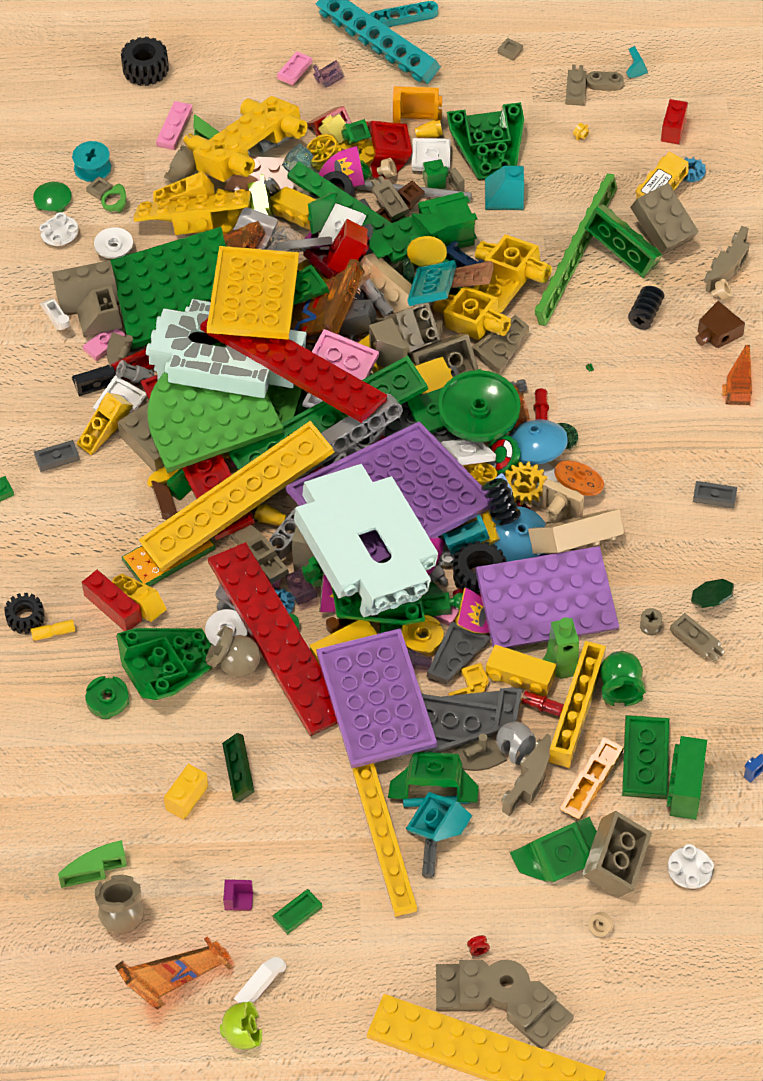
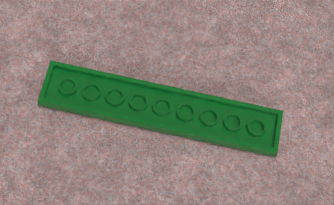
[228,355,428,470]

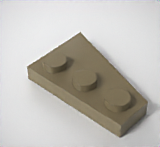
[472,315,529,375]

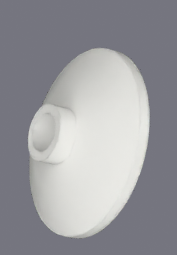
[94,227,133,259]
[205,609,248,646]

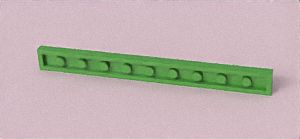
[535,173,617,326]

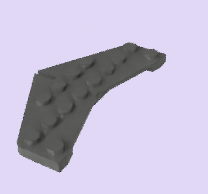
[419,687,522,753]

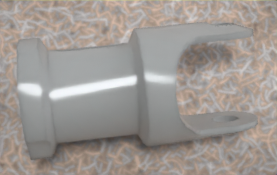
[116,360,155,384]

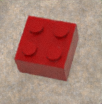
[327,219,369,277]

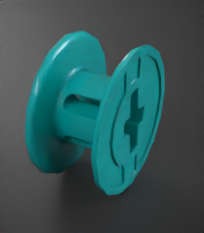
[72,141,112,182]

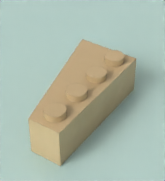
[344,253,432,313]
[528,509,624,554]

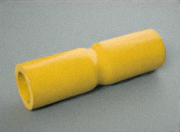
[31,619,76,641]

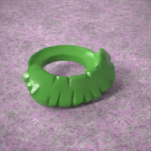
[101,184,126,212]

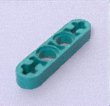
[370,1,438,27]

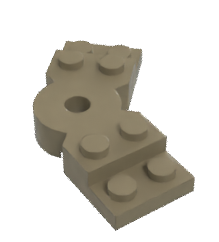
[436,960,574,1049]

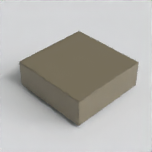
[498,38,523,61]
[449,168,465,192]
[86,177,113,201]

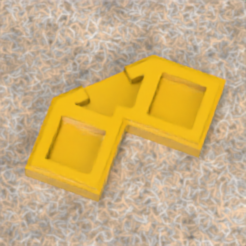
[448,663,489,696]

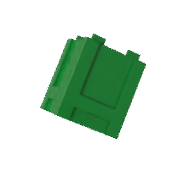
[418,191,478,249]

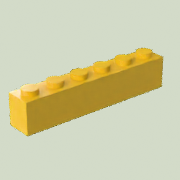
[549,641,606,768]

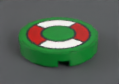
[486,435,521,476]

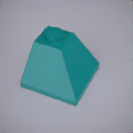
[485,166,524,210]
[406,792,473,842]

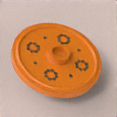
[554,460,604,496]

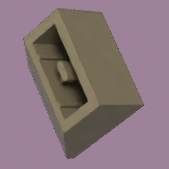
[76,285,123,337]
[384,302,441,353]
[369,318,409,368]

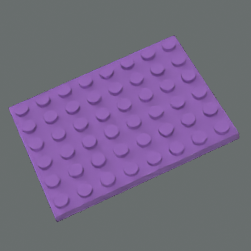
[286,421,495,563]

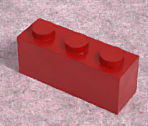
[82,569,143,631]

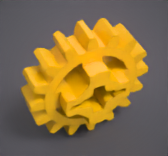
[506,462,548,505]

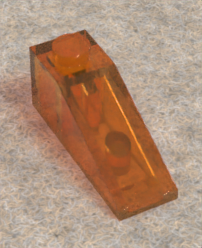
[721,345,752,405]

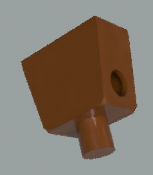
[695,301,745,348]

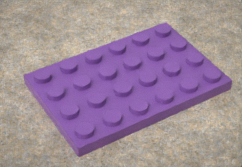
[475,546,619,648]
[316,629,437,769]

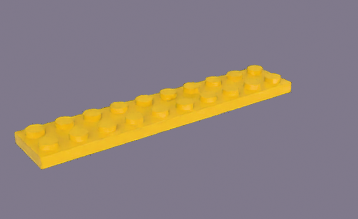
[139,421,335,572]
[367,994,606,1081]

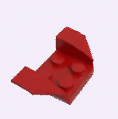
[366,121,413,179]

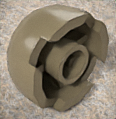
[164,145,198,183]

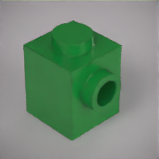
[423,159,449,189]

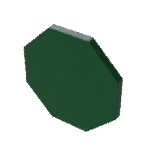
[691,579,734,608]

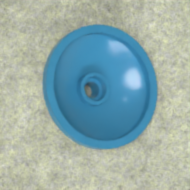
[508,419,568,464]
[490,506,546,562]

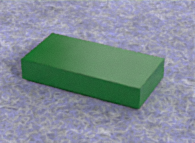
[272,889,323,935]

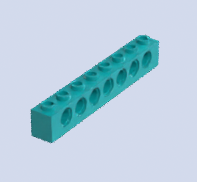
[316,0,441,85]

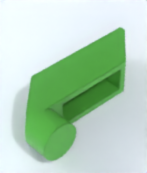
[193,114,219,140]

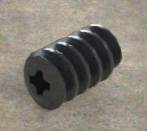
[628,285,665,330]
[481,478,521,525]

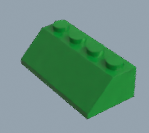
[584,204,662,278]

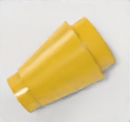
[415,119,443,138]
[254,503,287,526]

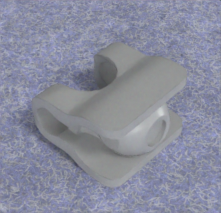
[230,208,281,250]

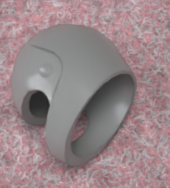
[496,721,536,765]

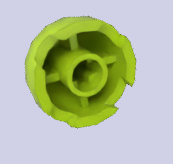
[220,1001,262,1050]

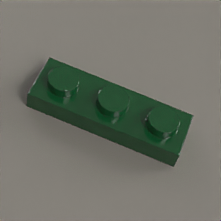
[222,733,255,802]

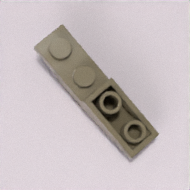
[704,226,750,292]
[230,525,289,584]
[501,734,551,816]

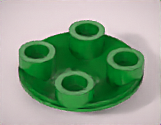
[33,181,72,213]

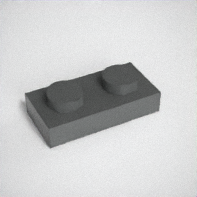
[34,440,80,472]
[693,481,737,508]

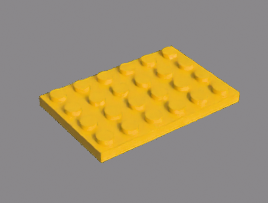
[207,246,299,340]

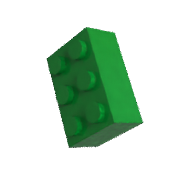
[666,736,707,820]

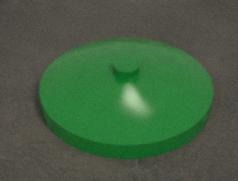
[438,370,520,442]

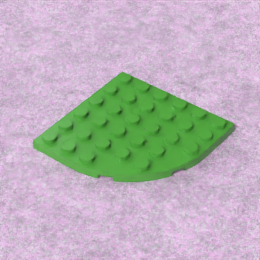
[148,342,284,473]

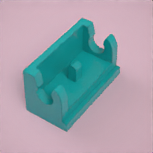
[442,515,490,555]

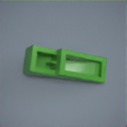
[58,840,127,888]

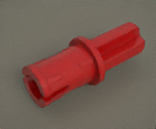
[533,388,549,420]
[521,690,564,717]

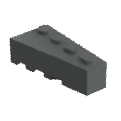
[290,299,377,341]

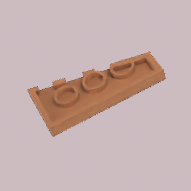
[451,261,494,288]

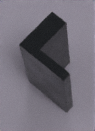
[72,365,116,396]

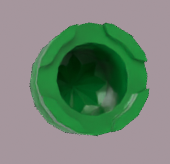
[600,650,646,706]

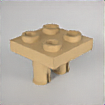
[542,479,584,524]

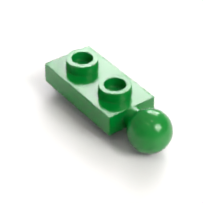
[421,592,463,617]

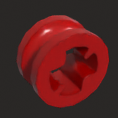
[467,935,490,956]

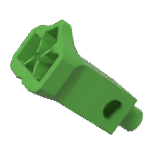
[543,617,579,679]

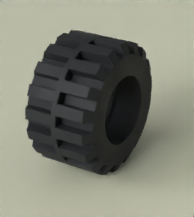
[121,36,169,86]
[453,541,506,594]

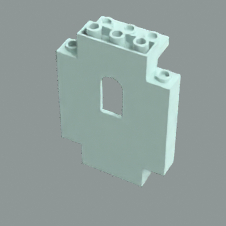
[294,464,438,617]

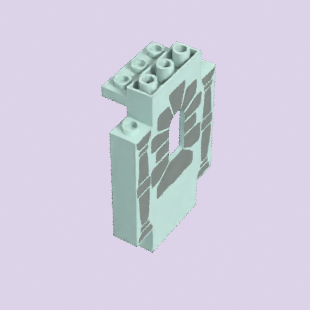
[146,299,306,398]

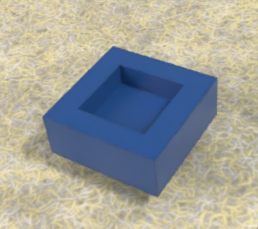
[744,753,763,783]

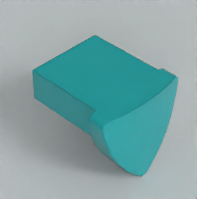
[626,46,648,78]

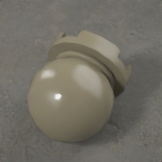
[205,625,261,678]
[95,874,144,935]

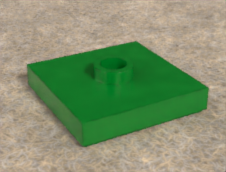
[406,388,446,433]

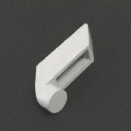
[40,298,70,330]
[234,957,286,1003]

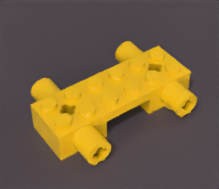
[188,96,307,182]
[433,234,552,341]

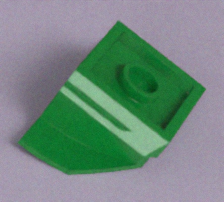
[368,213,446,264]
[388,752,479,803]
[509,816,597,883]

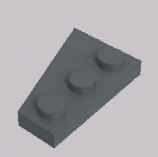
[426,621,491,685]

